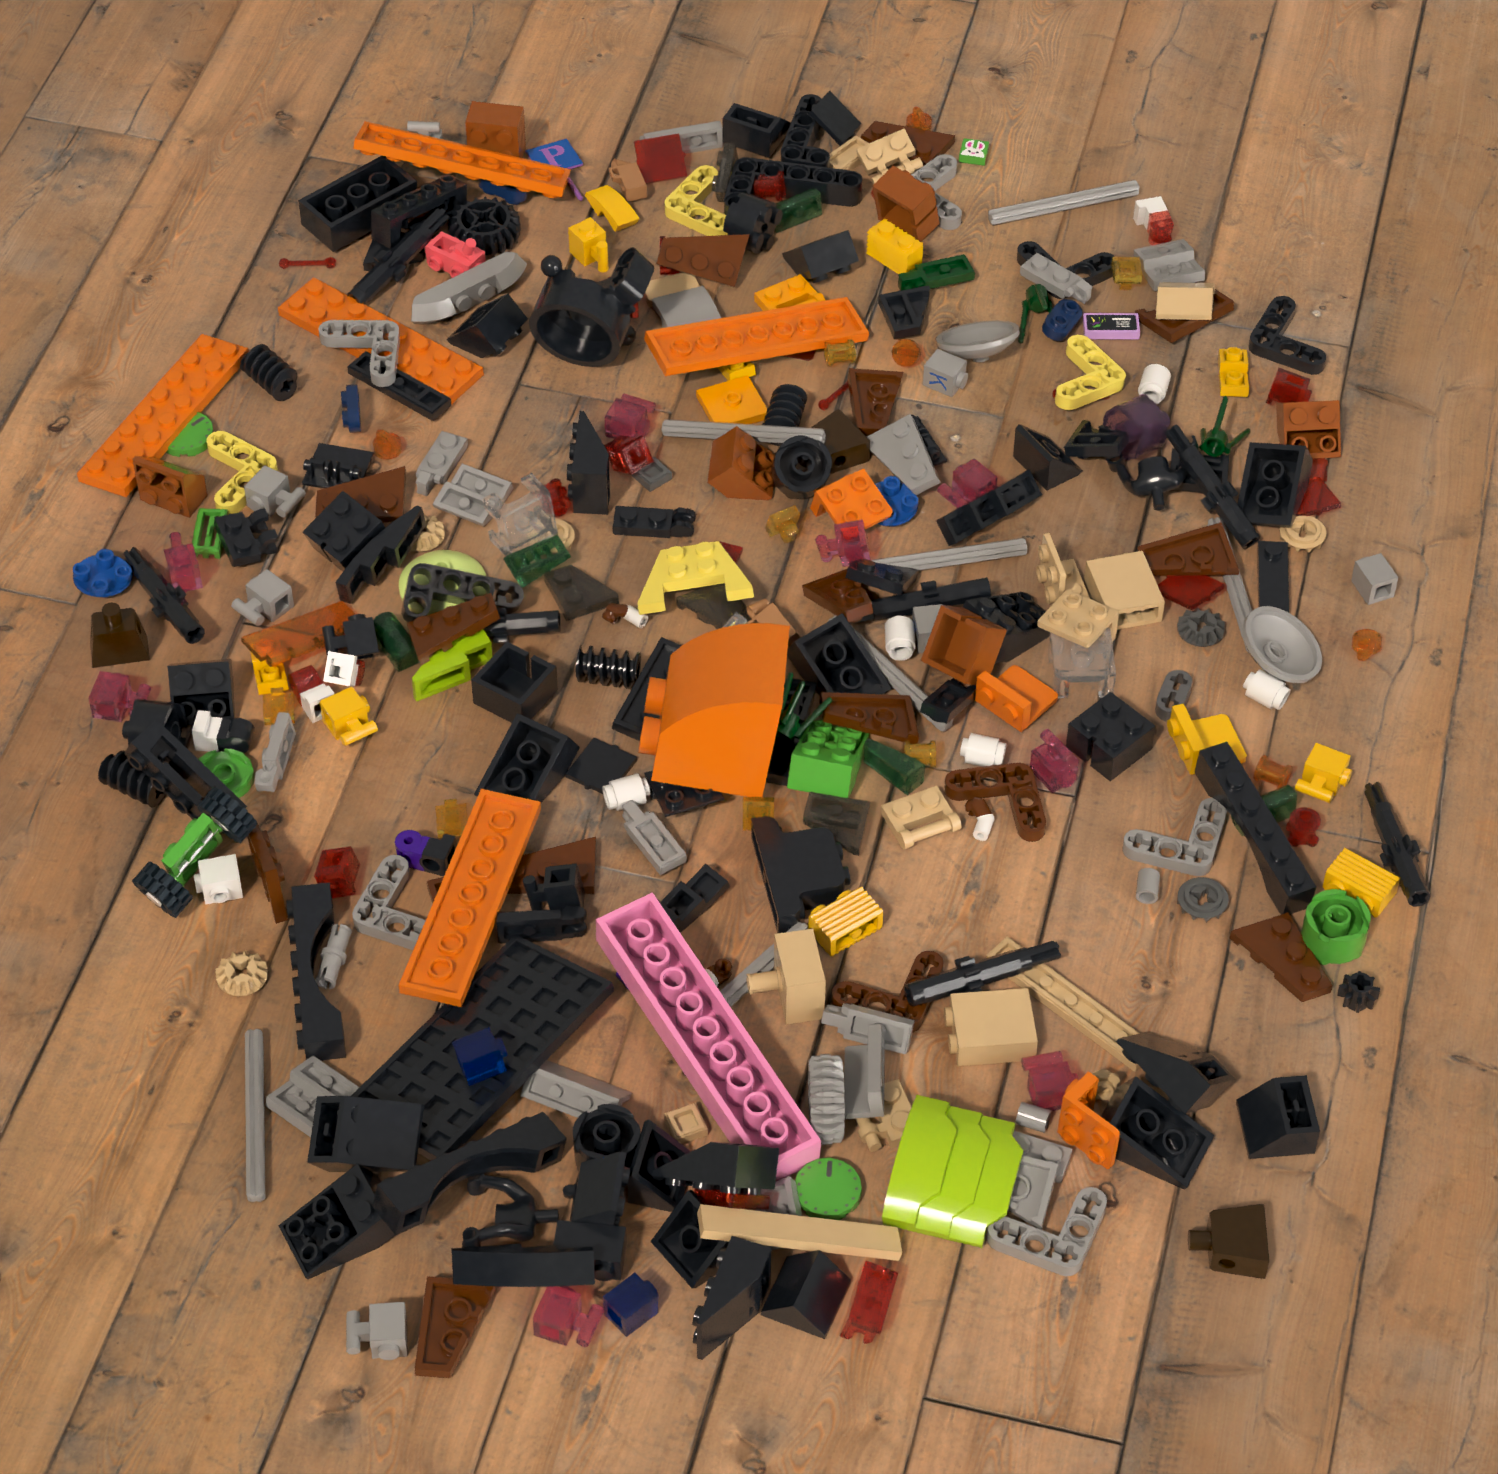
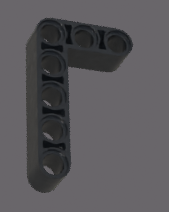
[724,157,862,215]

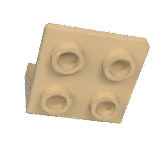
[1036,533,1090,604]
[1037,589,1119,648]

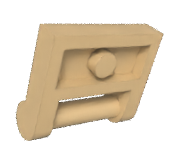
[881,786,962,849]

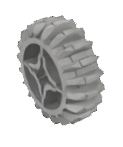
[808,1054,845,1145]

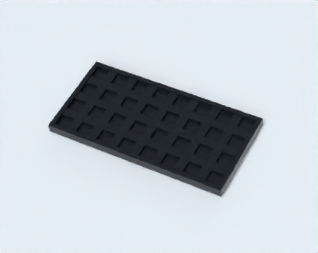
[351,934,614,1161]

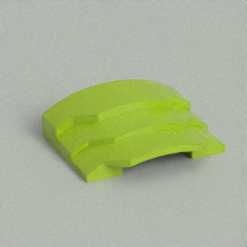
[882,1095,1023,1248]

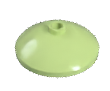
[399,550,486,615]

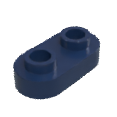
[478,179,527,205]
[1042,299,1083,341]
[341,384,361,433]

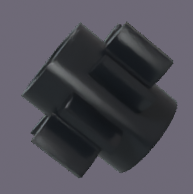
[1337,971,1380,1013]

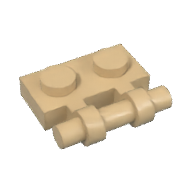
[857,128,923,185]
[855,1079,911,1152]

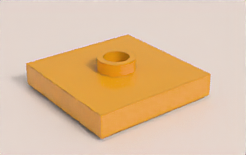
[696,375,767,424]

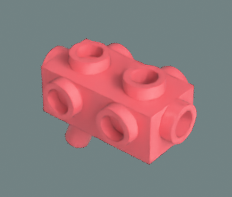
[425,231,486,278]

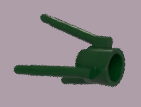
[1018,284,1053,344]
[1199,396,1251,457]
[776,672,832,742]

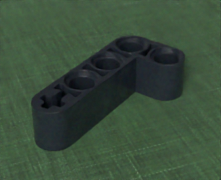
[780,94,830,168]
[401,563,524,622]

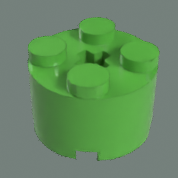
[1301,889,1371,965]

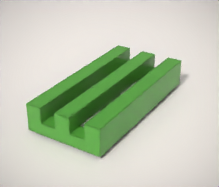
[190,508,228,559]

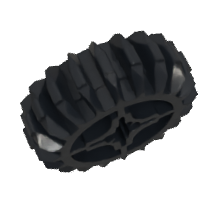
[448,196,521,257]

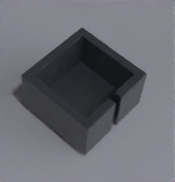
[303,491,386,572]
[471,641,558,723]
[1066,692,1156,782]

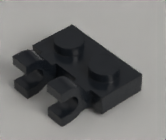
[214,508,278,567]

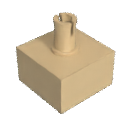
[746,929,826,1025]

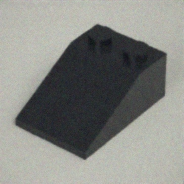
[1237,442,1313,528]
[787,613,892,696]
[474,713,580,803]
[1101,1076,1214,1189]

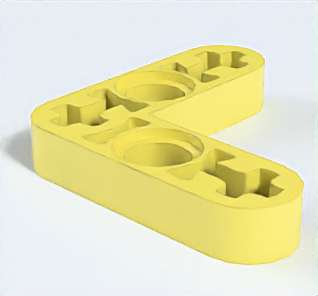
[665,165,728,236]
[1055,335,1126,410]
[206,431,278,515]

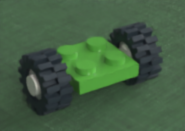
[132,787,258,918]

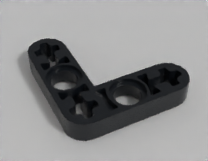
[1017,241,1117,299]
[1248,296,1326,375]

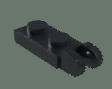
[613,506,696,538]
[920,678,976,724]
[497,905,587,944]

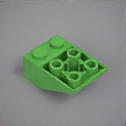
[787,720,870,800]

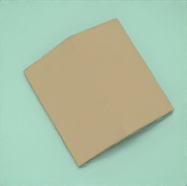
[1156,282,1215,320]

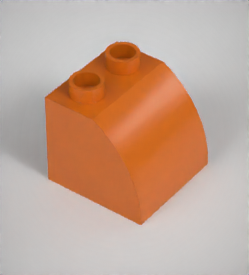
[638,623,790,799]

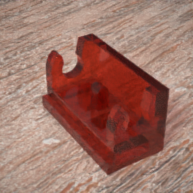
[840,1261,898,1344]

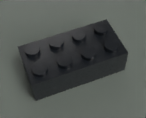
[298,156,418,252]

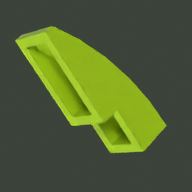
[412,629,493,702]

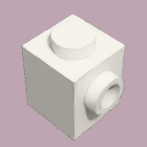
[194,854,243,905]

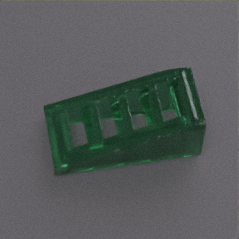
[503,535,571,588]
[863,738,925,795]

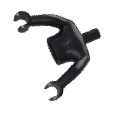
[1106,435,1199,511]
[462,1173,559,1248]

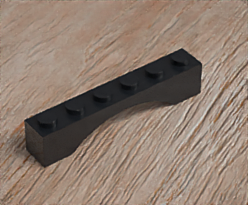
[1194,741,1316,915]
[286,882,346,1061]
[372,1112,567,1235]

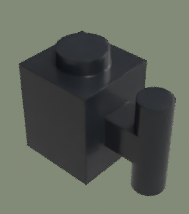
[322,614,379,660]
[523,863,585,911]

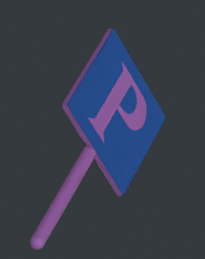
[525,138,583,201]

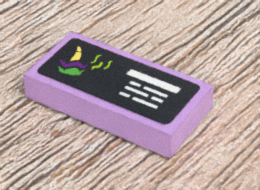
[1083,313,1140,339]

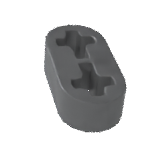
[1155,670,1192,721]

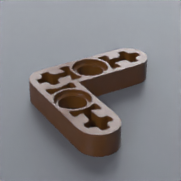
[944,763,1046,842]
[831,951,944,1033]

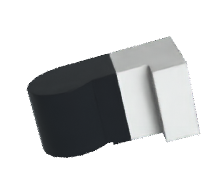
[192,710,255,753]

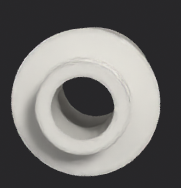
[1138,364,1171,405]
[885,615,915,661]
[1243,669,1291,710]
[960,733,1007,767]
[602,773,650,811]

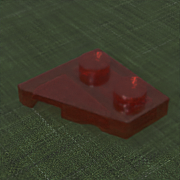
[694,1189,770,1210]

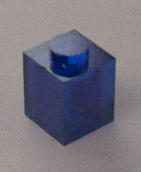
[452,1027,508,1086]
[603,1273,659,1337]

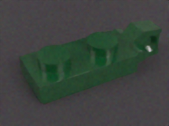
[898,254,975,291]

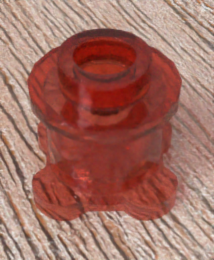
[754,171,786,201]
[535,478,571,517]
[1286,807,1321,847]

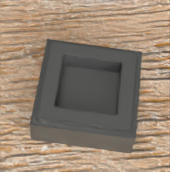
[632,457,672,492]

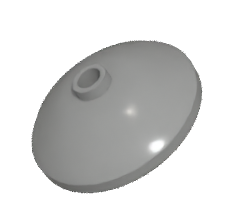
[936,320,1020,362]
[1243,606,1322,683]

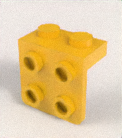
[1167,703,1247,775]

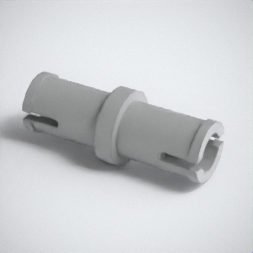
[315,924,352,989]

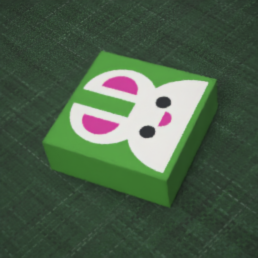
[959,138,989,166]

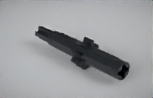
[347,208,450,304]
[1164,424,1260,549]
[123,547,205,644]
[849,577,991,624]
[411,607,561,643]
[1364,782,1430,907]
[904,941,1061,1007]

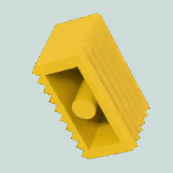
[866,219,923,274]
[1323,847,1400,918]
[808,886,883,957]

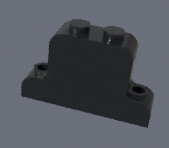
[751,816,851,934]

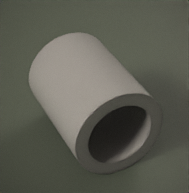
[1136,868,1160,904]
[1015,1102,1051,1133]

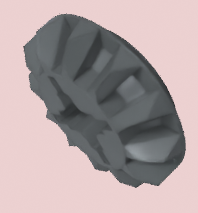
[1177,607,1225,647]
[1177,877,1229,923]

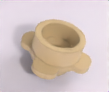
[1092,1070,1120,1101]

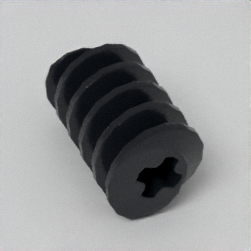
[240,344,297,401]
[762,384,808,446]
[576,645,641,689]
[98,750,164,808]

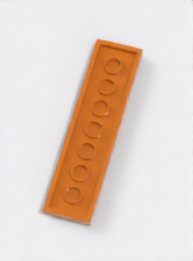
[353,121,571,198]
[278,277,484,404]
[644,297,869,376]
[76,334,249,497]
[398,789,541,1007]

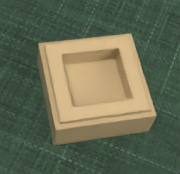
[664,1103,708,1144]

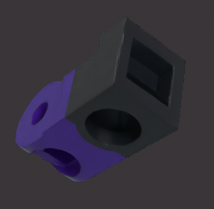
[395,830,457,876]

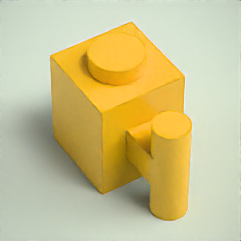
[568,217,609,273]
[320,686,378,746]
[1295,743,1352,803]

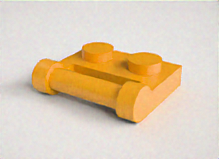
[754,274,825,311]

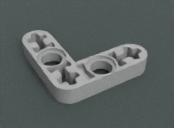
[912,154,962,230]
[318,320,400,387]
[1122,798,1227,876]
[352,855,426,950]
[987,1187,1107,1276]

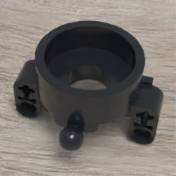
[529,247,654,367]

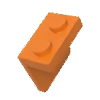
[810,468,893,537]
[975,665,1058,732]
[1057,1071,1120,1169]

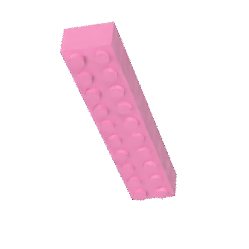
[596,892,821,1181]

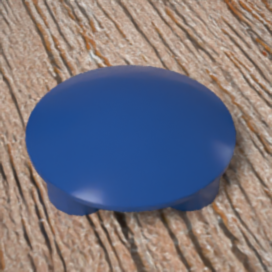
[875,476,919,526]
[73,549,133,597]

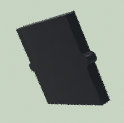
[809,91,861,146]
[566,738,637,794]

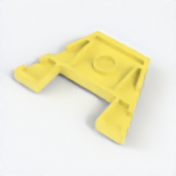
[637,541,754,615]

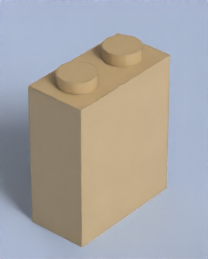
[1084,551,1165,630]
[944,988,1038,1066]

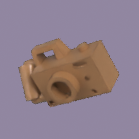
[608,158,647,202]
[746,598,801,648]

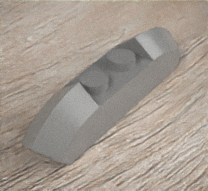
[411,252,527,324]

